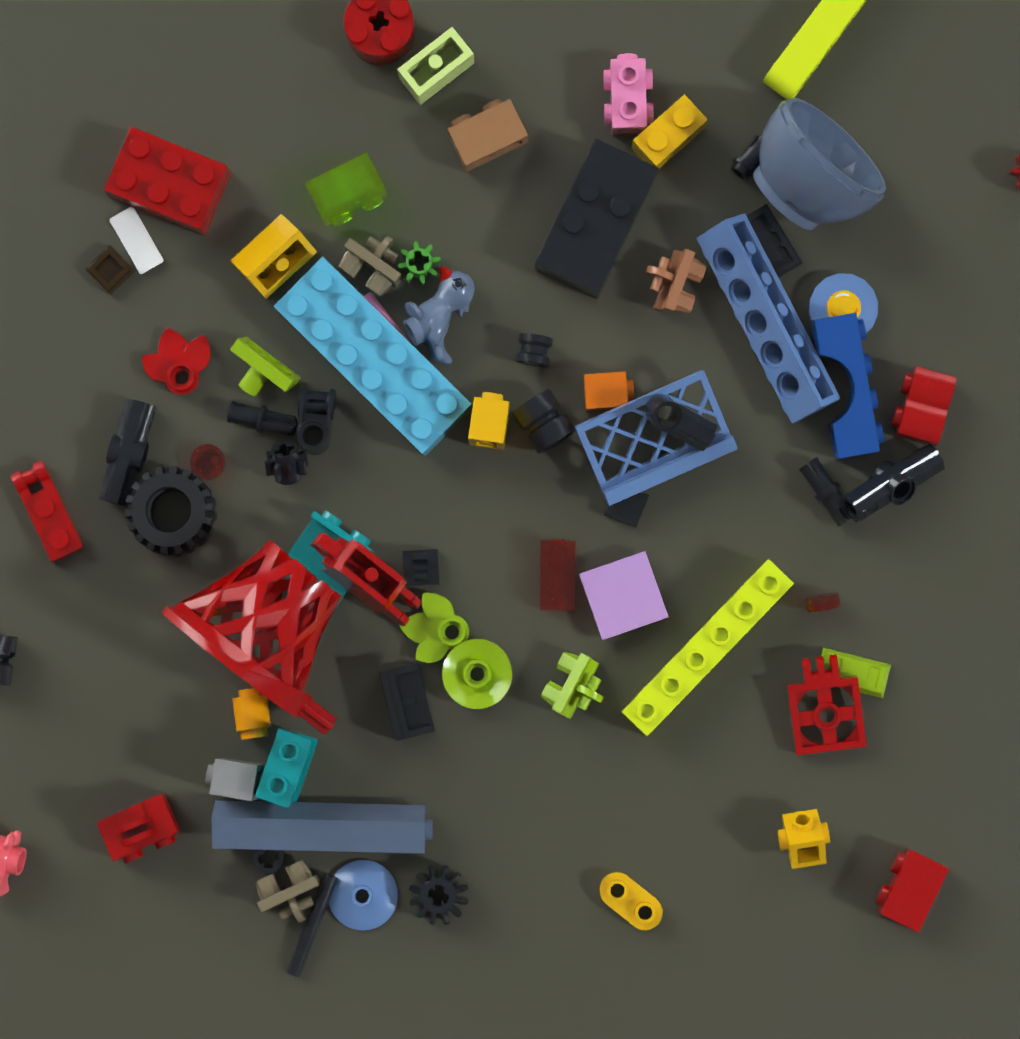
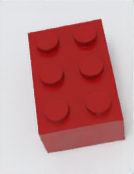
[104,126,232,236]

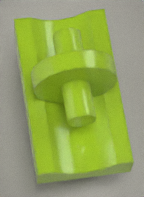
[541,652,604,719]

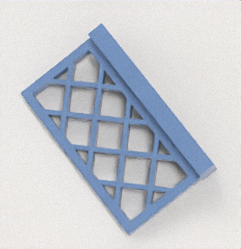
[574,369,738,506]

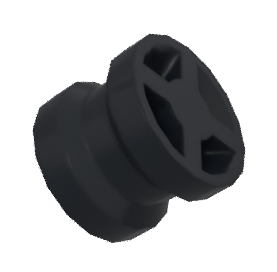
[515,333,553,367]

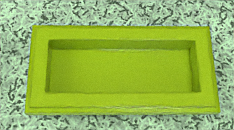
[821,647,891,699]

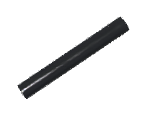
[287,873,338,977]

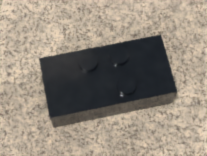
[535,138,659,299]

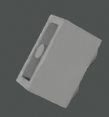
[205,758,264,801]

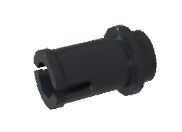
[731,135,762,181]

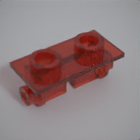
[540,539,576,611]

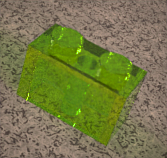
[305,152,387,226]

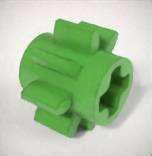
[398,241,441,286]

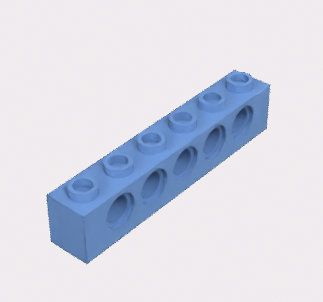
[696,213,841,424]

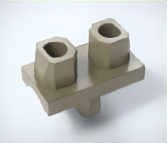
[338,236,402,298]
[255,859,321,923]

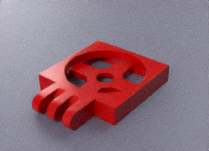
[787,654,867,755]

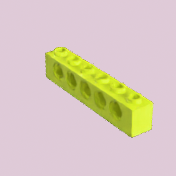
[621,559,794,736]

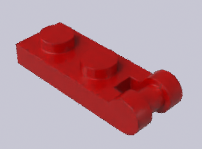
[10,460,85,563]

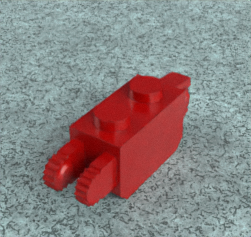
[310,532,422,627]

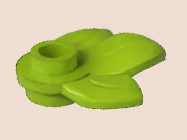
[400,593,470,663]

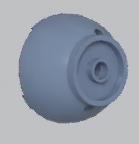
[753,98,886,230]

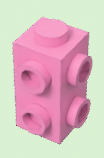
[603,53,654,135]

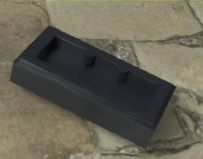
[747,204,803,278]

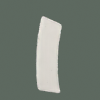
[109,207,164,274]

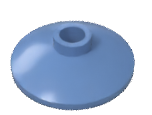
[329,860,398,931]

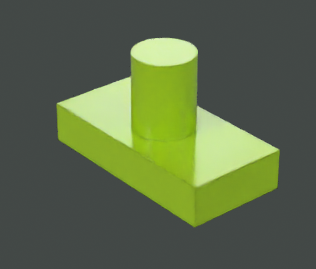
[230,336,301,396]

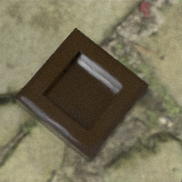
[85,245,135,295]

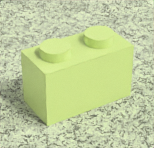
[397,27,475,105]

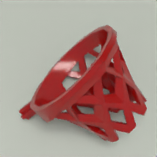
[161,540,342,735]

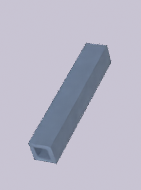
[211,800,433,853]

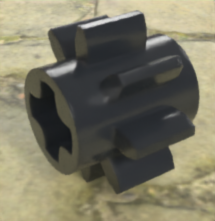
[264,441,309,485]

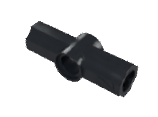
[99,398,156,507]
[841,444,945,523]

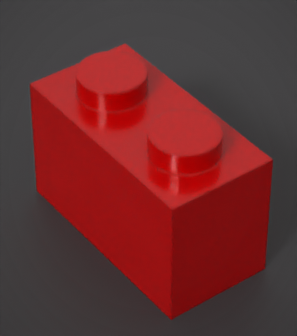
[875,848,949,933]

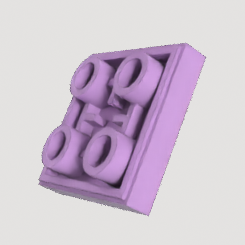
[579,551,669,640]

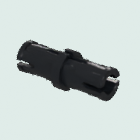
[799,457,851,527]

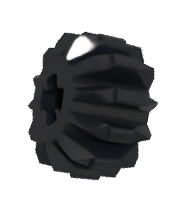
[409,865,469,925]

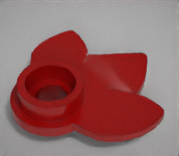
[142,328,211,395]

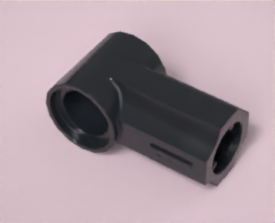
[645,394,718,451]

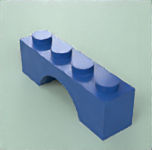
[811,313,884,459]

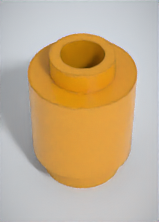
[232,688,271,740]

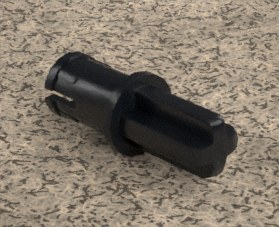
[227,401,298,436]

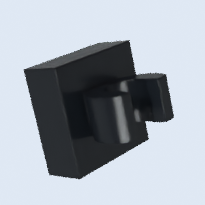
[403,549,440,586]

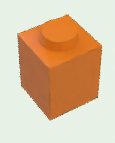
[583,371,634,413]

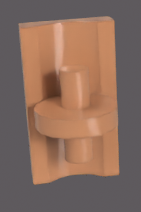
[645,249,707,313]

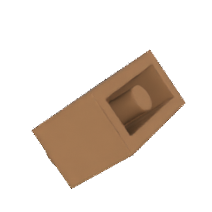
[447,99,528,172]

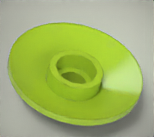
[442,639,512,709]

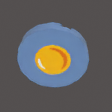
[808,273,878,333]

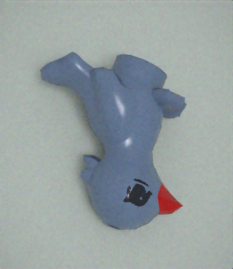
[403,266,475,366]

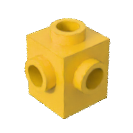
[777,809,830,869]

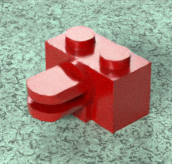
[96,793,182,864]

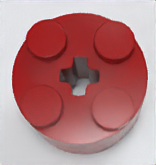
[344,0,415,65]

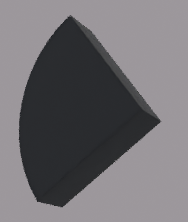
[604,493,649,528]

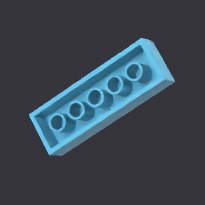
[274,256,473,456]

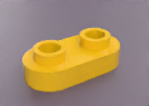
[599,872,663,930]

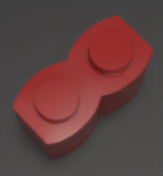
[891,366,957,447]

